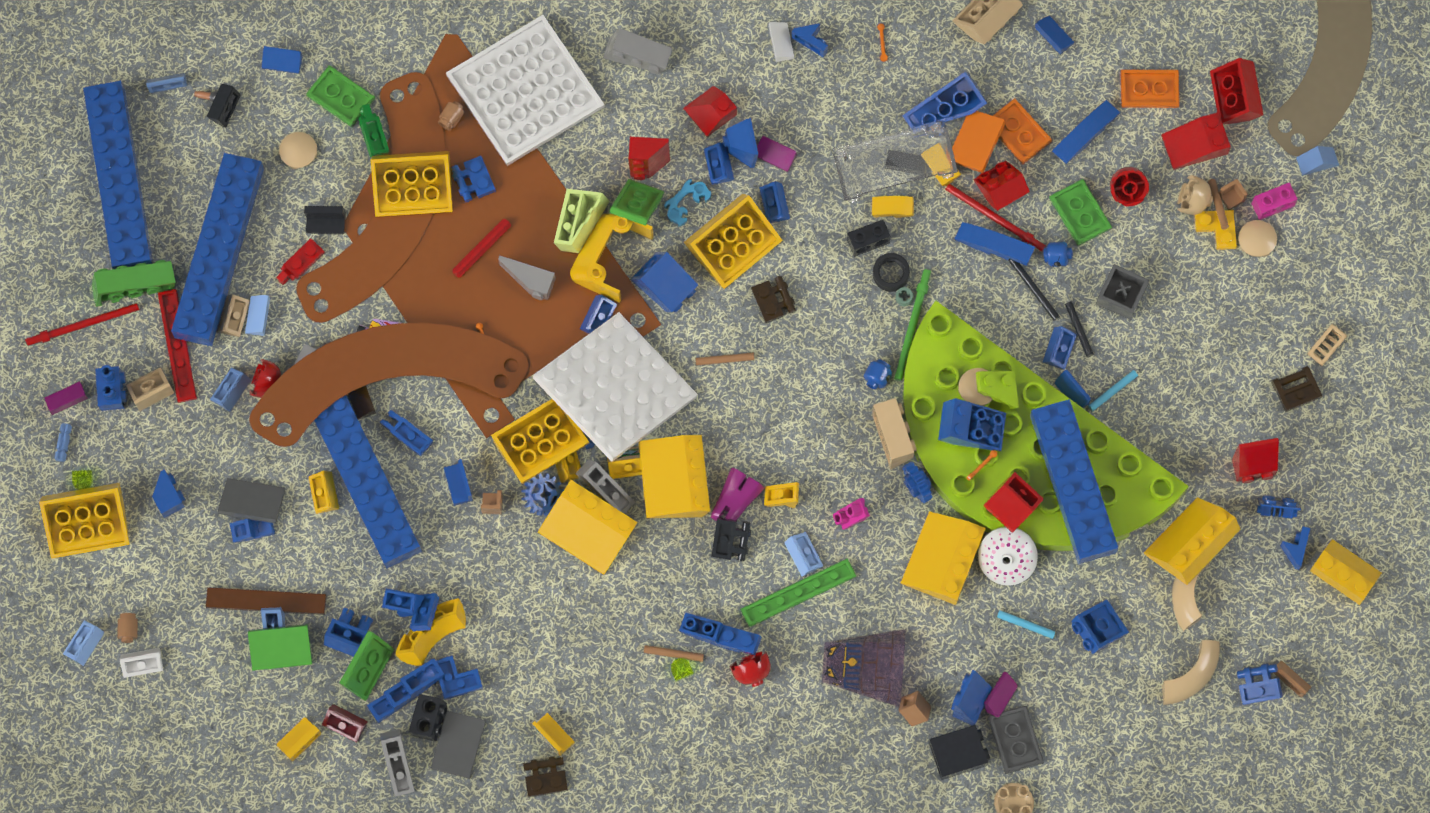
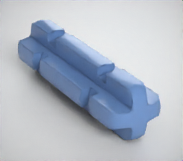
[54,423,72,462]

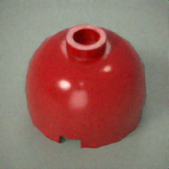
[1110,166,1149,206]
[249,359,281,398]
[729,651,771,687]

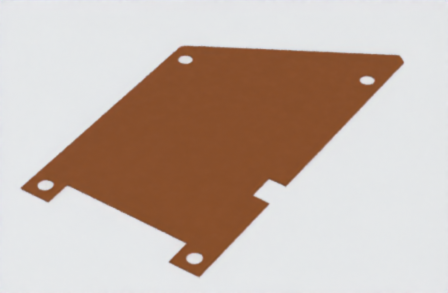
[345,34,661,439]

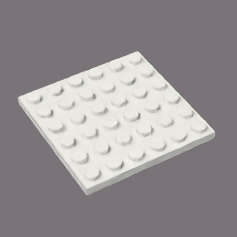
[446,15,605,166]
[533,312,698,462]

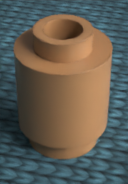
[438,101,465,131]
[117,613,138,643]

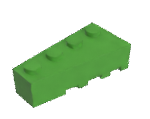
[91,260,176,307]

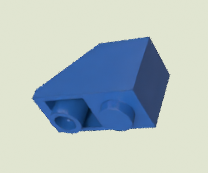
[152,469,185,518]

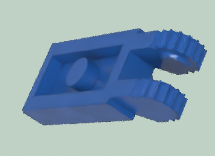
[380,410,433,457]

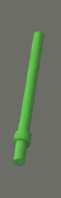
[894,269,931,381]

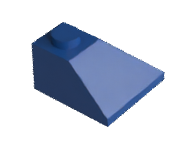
[722,118,758,168]

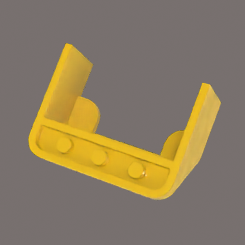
[570,214,653,303]

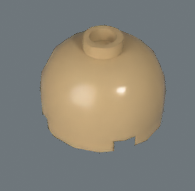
[1177,175,1213,215]

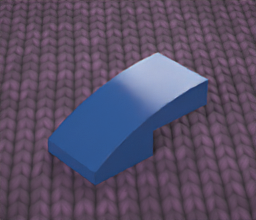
[229,519,275,543]

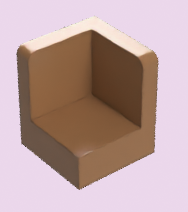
[1219,179,1248,210]
[481,490,503,515]
[899,691,931,726]

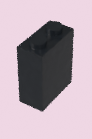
[929,725,990,780]

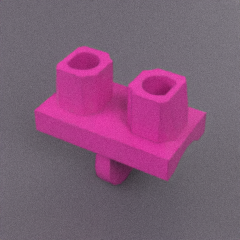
[833,498,870,530]

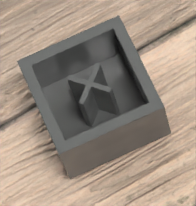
[1096,264,1149,320]

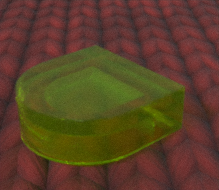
[72,470,93,490]
[671,658,694,682]

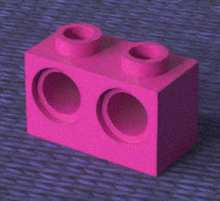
[1251,182,1298,220]

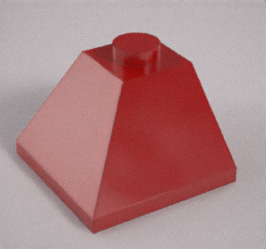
[683,86,737,137]

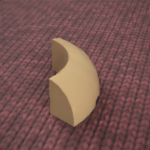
[1172,562,1210,632]
[1162,640,1220,705]

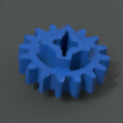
[902,462,933,503]
[521,473,564,516]

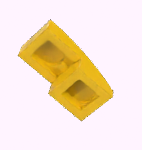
[872,196,914,218]

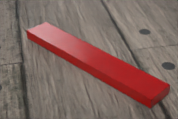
[158,289,197,403]

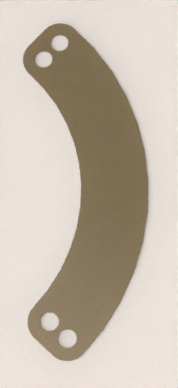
[1268,0,1372,157]

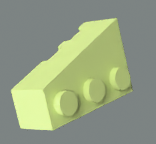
[554,189,610,253]

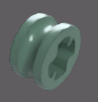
[896,287,913,307]

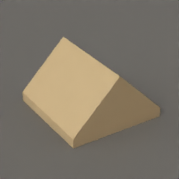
[126,367,174,411]

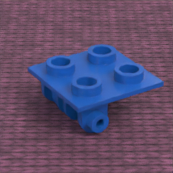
[1257,495,1301,519]

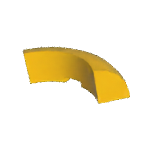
[395,598,466,666]

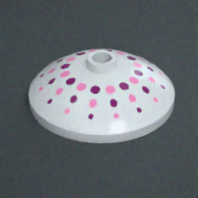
[978,527,1038,585]

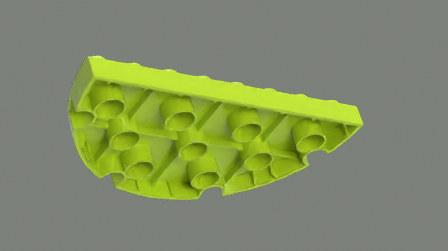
[903,300,1189,551]

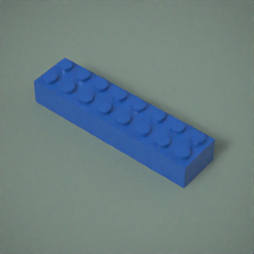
[1030,399,1118,564]

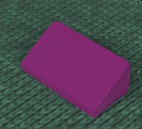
[757,135,797,172]
[44,381,88,415]
[984,671,1018,717]

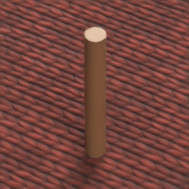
[1208,179,1229,230]
[695,352,754,366]
[644,645,704,662]

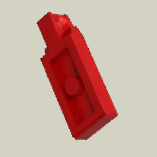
[276,238,325,285]

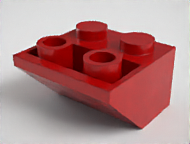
[973,160,1030,211]
[983,472,1044,533]

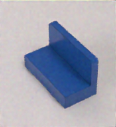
[444,459,473,506]

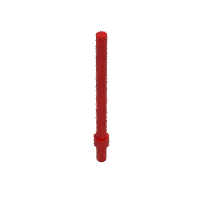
[945,183,1046,252]
[25,303,140,346]

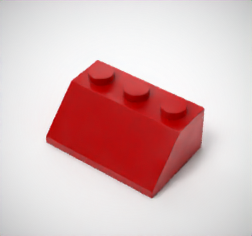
[1210,58,1264,125]
[628,136,670,181]

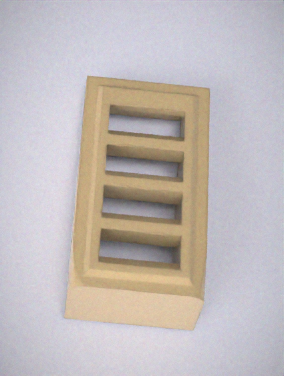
[1307,324,1347,366]

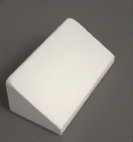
[769,22,794,62]
[120,648,163,678]

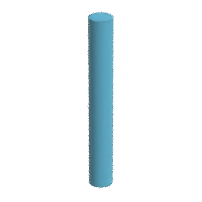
[1088,370,1138,412]
[997,610,1055,639]

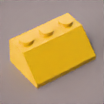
[1310,539,1382,605]

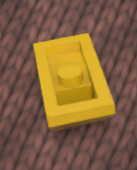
[764,482,799,508]

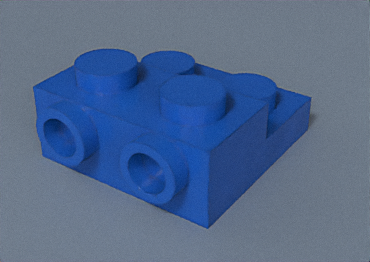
[1071,599,1129,654]

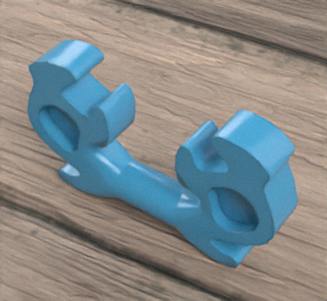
[664,179,711,226]

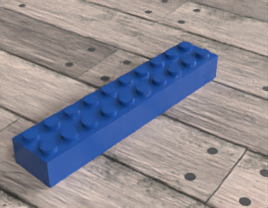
[83,80,153,269]
[171,153,264,347]
[314,395,422,569]

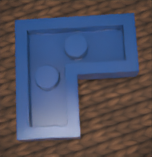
[397,593,439,631]
[436,655,483,700]

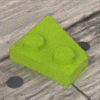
[976,371,1019,410]

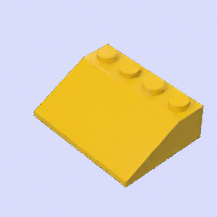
[371,151,453,217]
[684,194,783,289]
[491,399,589,484]
[638,435,710,518]
[537,480,638,575]
[39,483,130,559]
[1144,497,1241,585]
[900,511,986,605]

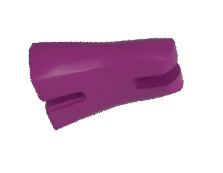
[710,468,765,521]

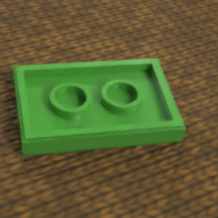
[306,65,375,127]
[610,179,664,226]
[1049,179,1112,246]
[248,624,312,671]
[339,631,394,701]

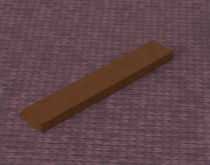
[206,587,327,615]

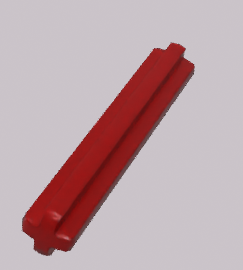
[452,218,511,278]

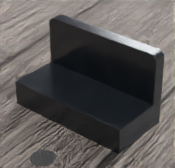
[304,206,346,234]

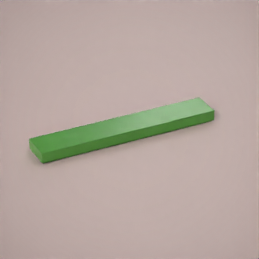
[740,558,856,628]

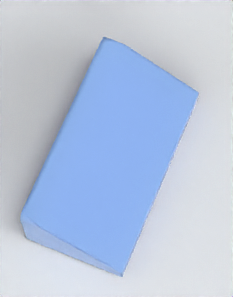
[245,295,270,336]
[785,532,823,576]
[63,620,104,666]

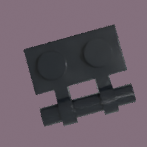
[711,517,751,561]

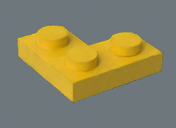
[1194,210,1237,250]

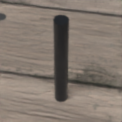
[1065,301,1094,357]

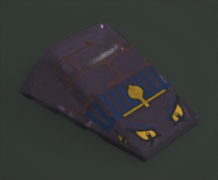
[822,629,906,708]

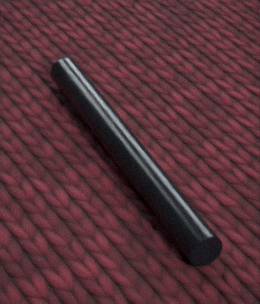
[1008,259,1060,321]

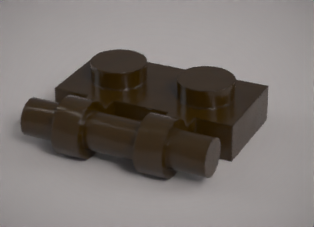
[751,276,796,324]
[523,756,568,798]

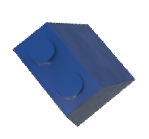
[630,252,698,312]

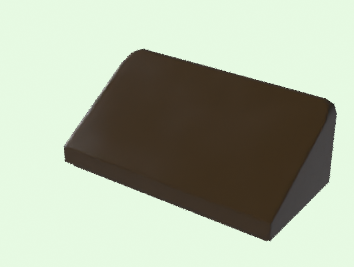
[349,386,376,420]

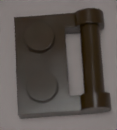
[1271,366,1322,412]

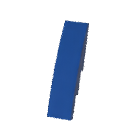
[1052,100,1120,164]
[954,222,1035,266]
[367,658,445,723]

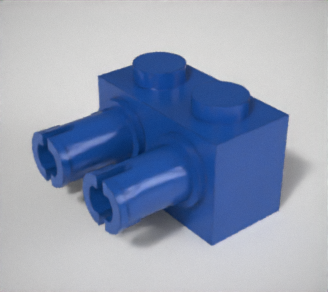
[95,365,127,411]
[324,608,373,657]

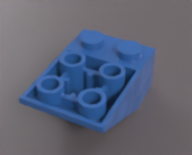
[938,398,1006,451]
[951,670,992,726]

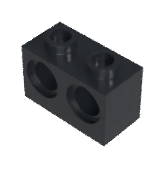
[847,219,891,257]
[408,694,448,741]

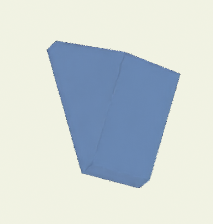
[1296,146,1339,176]
[261,607,285,629]

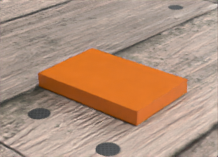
[1120,69,1179,108]
[993,98,1052,165]
[949,111,1006,173]

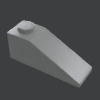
[498,256,556,300]
[575,460,635,514]
[380,729,415,797]

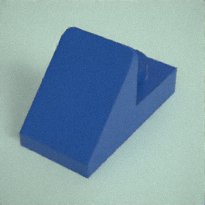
[792,24,828,58]
[1280,526,1310,570]

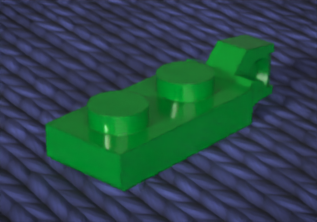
[359,104,389,158]

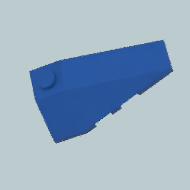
[902,71,987,131]

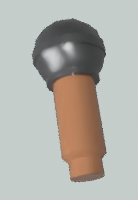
[194,91,217,102]

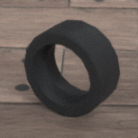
[873,253,910,292]

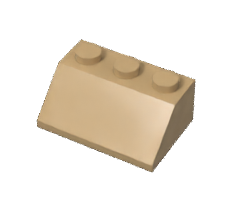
[952,0,1023,44]
[872,398,916,469]

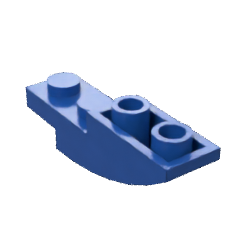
[679,613,762,656]

